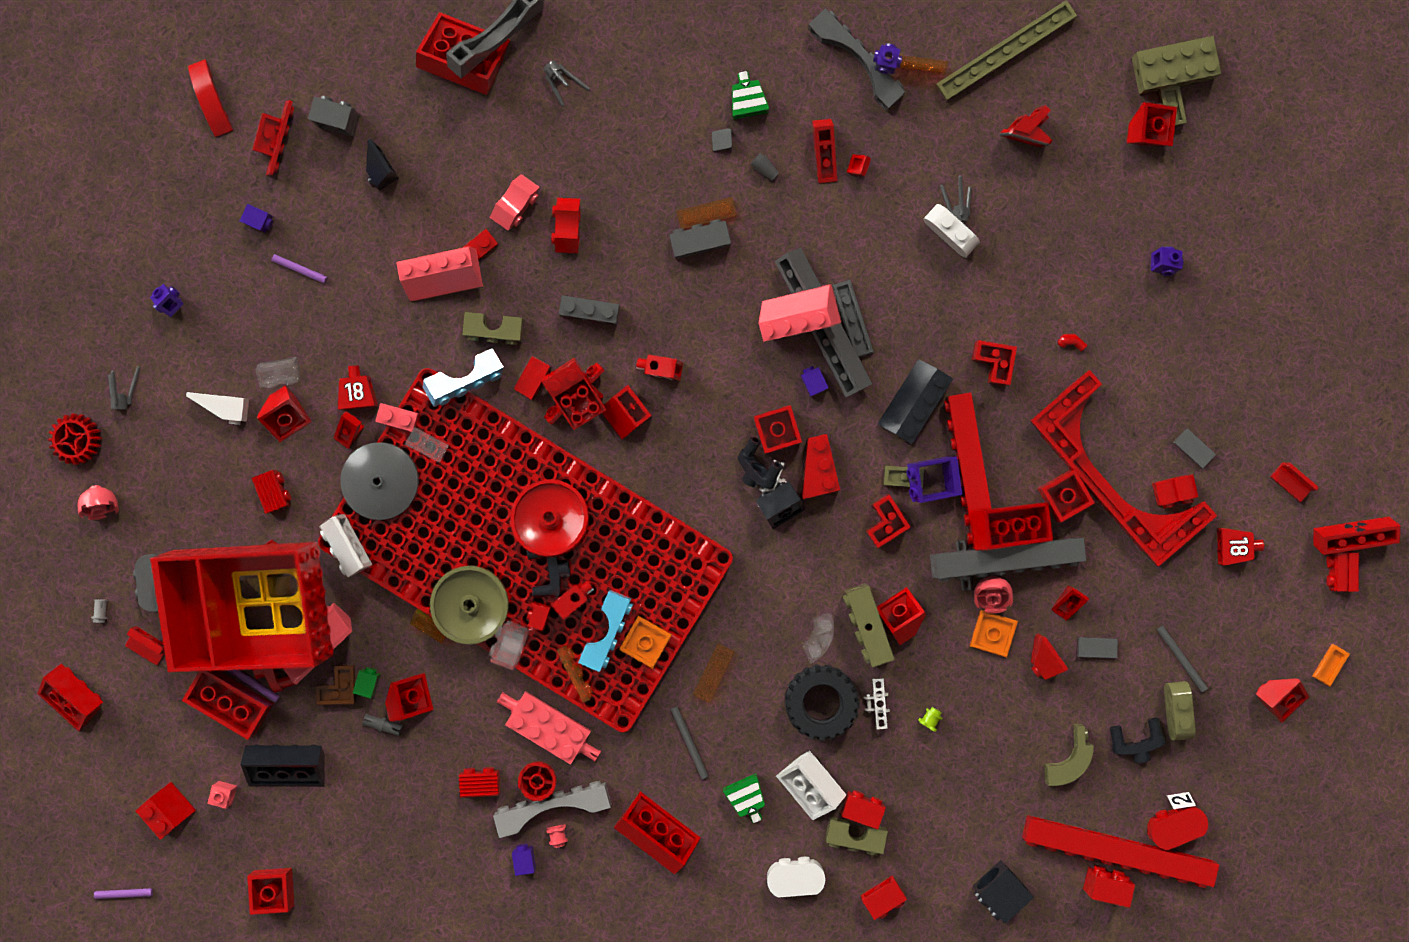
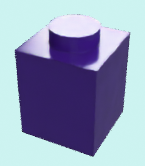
[240,204,273,233]
[800,366,828,397]
[512,844,536,876]

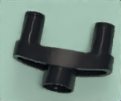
[738,437,783,489]
[527,551,570,598]
[1109,717,1166,763]

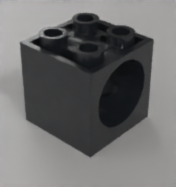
[973,860,1034,924]

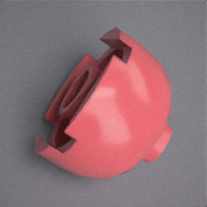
[77,485,119,520]
[974,576,1013,613]

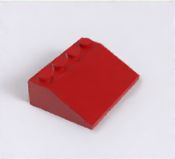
[416,12,510,95]

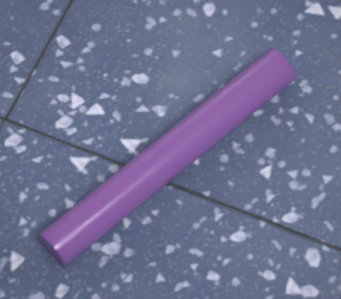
[272,254,327,284]
[228,670,280,702]
[94,888,153,899]

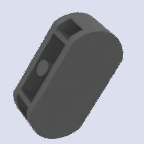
[133,553,160,612]

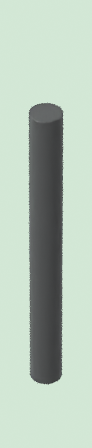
[1156,625,1208,692]
[670,706,708,779]

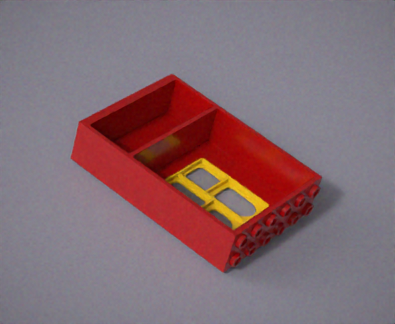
[150,542,334,672]

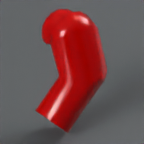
[1057,334,1087,352]

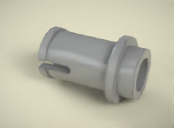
[91,599,107,623]

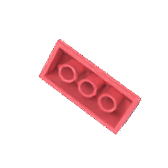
[396,247,483,301]
[759,284,841,342]
[283,603,352,684]

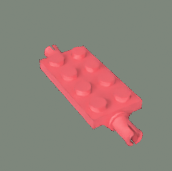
[497,691,601,765]

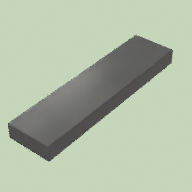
[832,280,874,357]

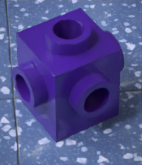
[873,44,903,74]
[1151,247,1184,276]
[150,284,184,317]

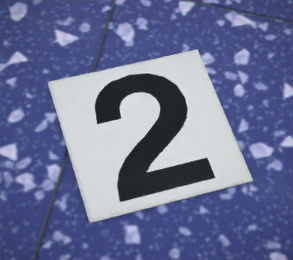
[1168,792,1196,809]

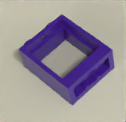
[907,456,962,503]

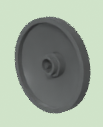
[341,443,419,520]

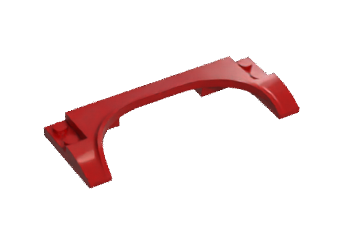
[1030,370,1217,567]

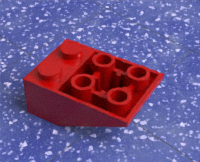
[542,358,606,430]

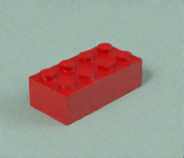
[971,502,1053,550]
[182,670,274,740]

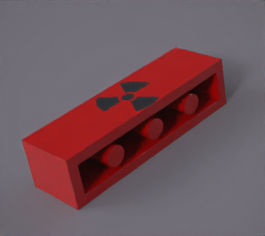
[1313,517,1400,555]

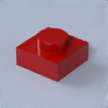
[847,154,871,177]

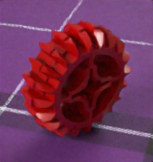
[48,413,103,465]

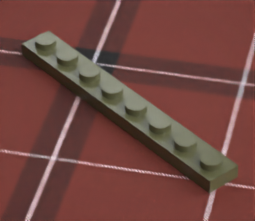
[936,0,1077,101]

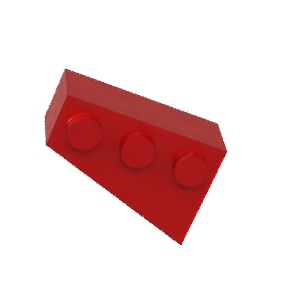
[802,434,840,499]

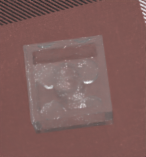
[489,621,530,670]

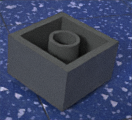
[308,96,360,137]

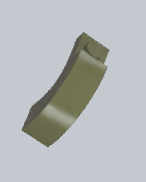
[1044,724,1094,786]

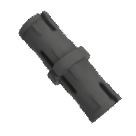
[362,713,403,736]

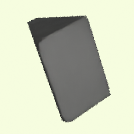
[712,129,732,151]

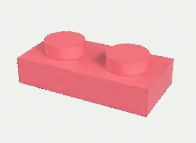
[375,403,419,432]

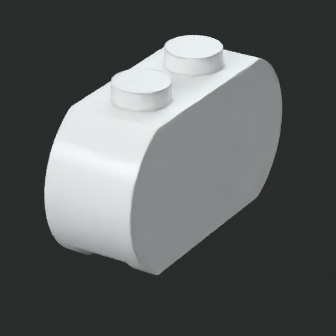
[923,204,980,258]
[767,857,825,897]

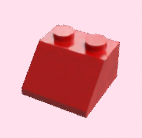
[136,782,196,840]

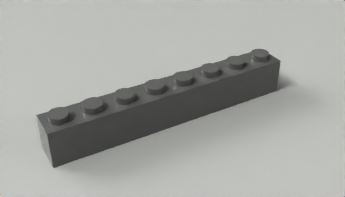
[775,248,872,397]
[930,537,1086,582]

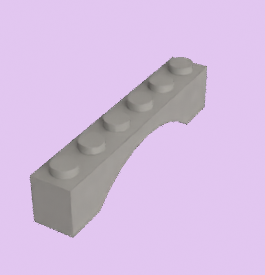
[493,781,612,838]

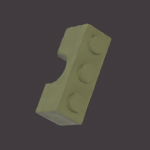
[462,312,524,345]
[825,817,888,856]

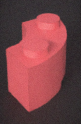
[490,174,540,231]

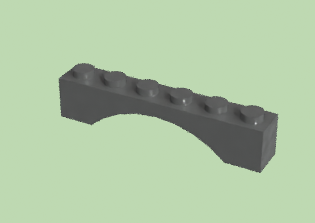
[446,0,544,78]
[808,8,905,111]

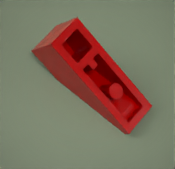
[812,119,837,183]

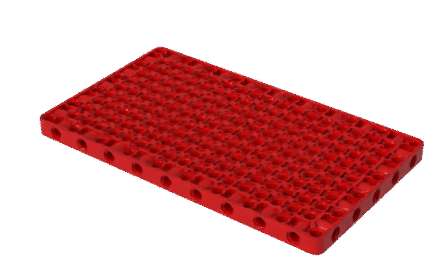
[318,368,733,732]

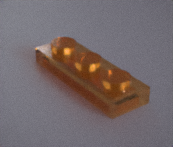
[677,197,737,229]
[557,645,592,703]

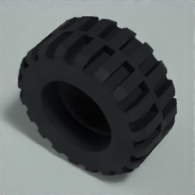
[785,664,860,741]

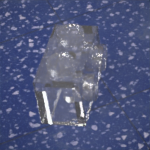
[255,357,301,388]

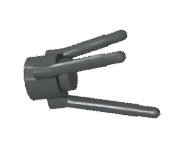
[543,60,590,106]
[940,175,972,221]
[108,366,140,409]

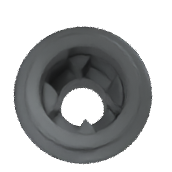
[750,153,779,181]

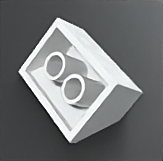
[320,514,372,577]
[776,751,846,820]

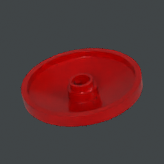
[510,479,589,557]

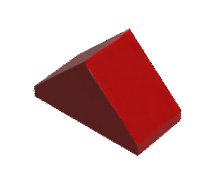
[1051,585,1089,621]

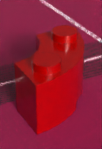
[551,198,581,253]

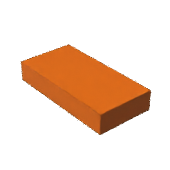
[1312,644,1350,687]

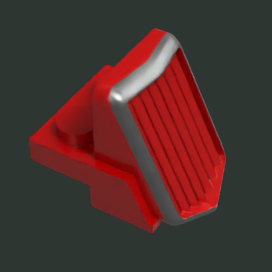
[999,105,1053,148]

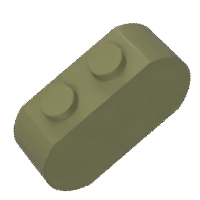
[1164,681,1196,741]

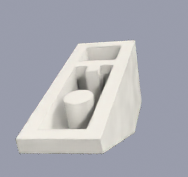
[186,392,249,425]

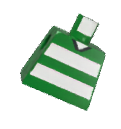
[732,71,769,120]
[723,773,765,823]

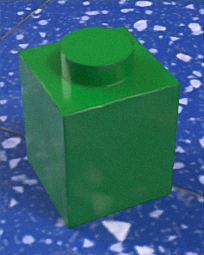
[353,667,381,698]

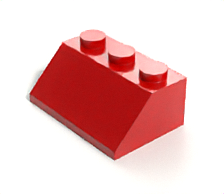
[37,664,103,732]

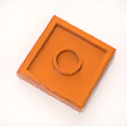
[969,609,1018,658]
[619,615,672,669]

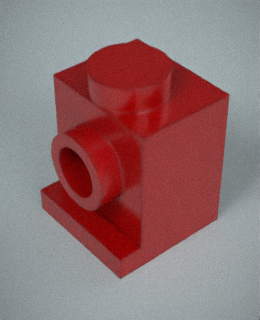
[526,601,552,632]

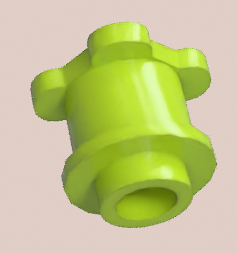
[918,707,943,732]

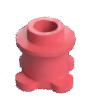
[546,824,568,848]

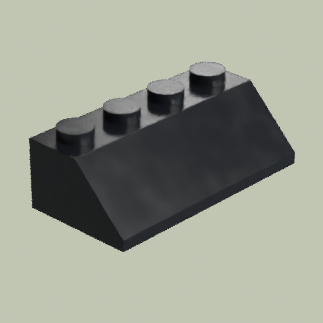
[877,359,953,444]
[240,744,325,787]

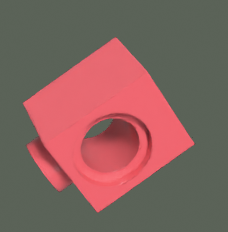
[207,781,237,809]

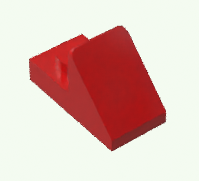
[333,411,365,449]

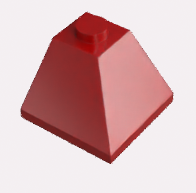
[1127,102,1177,146]
[257,385,312,442]
[877,587,926,645]
[1031,633,1068,680]
[385,673,433,721]
[1255,679,1309,723]

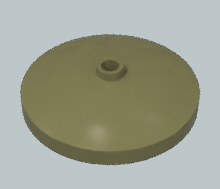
[430,566,509,644]

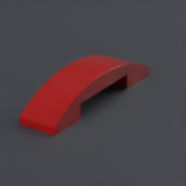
[188,59,233,137]

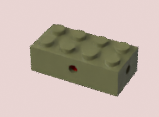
[1131,36,1221,95]
[842,583,894,667]

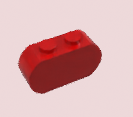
[1147,806,1208,850]

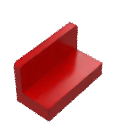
[514,357,552,400]
[1270,463,1319,502]
[125,626,165,665]

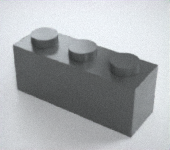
[669,219,731,259]
[559,295,620,325]

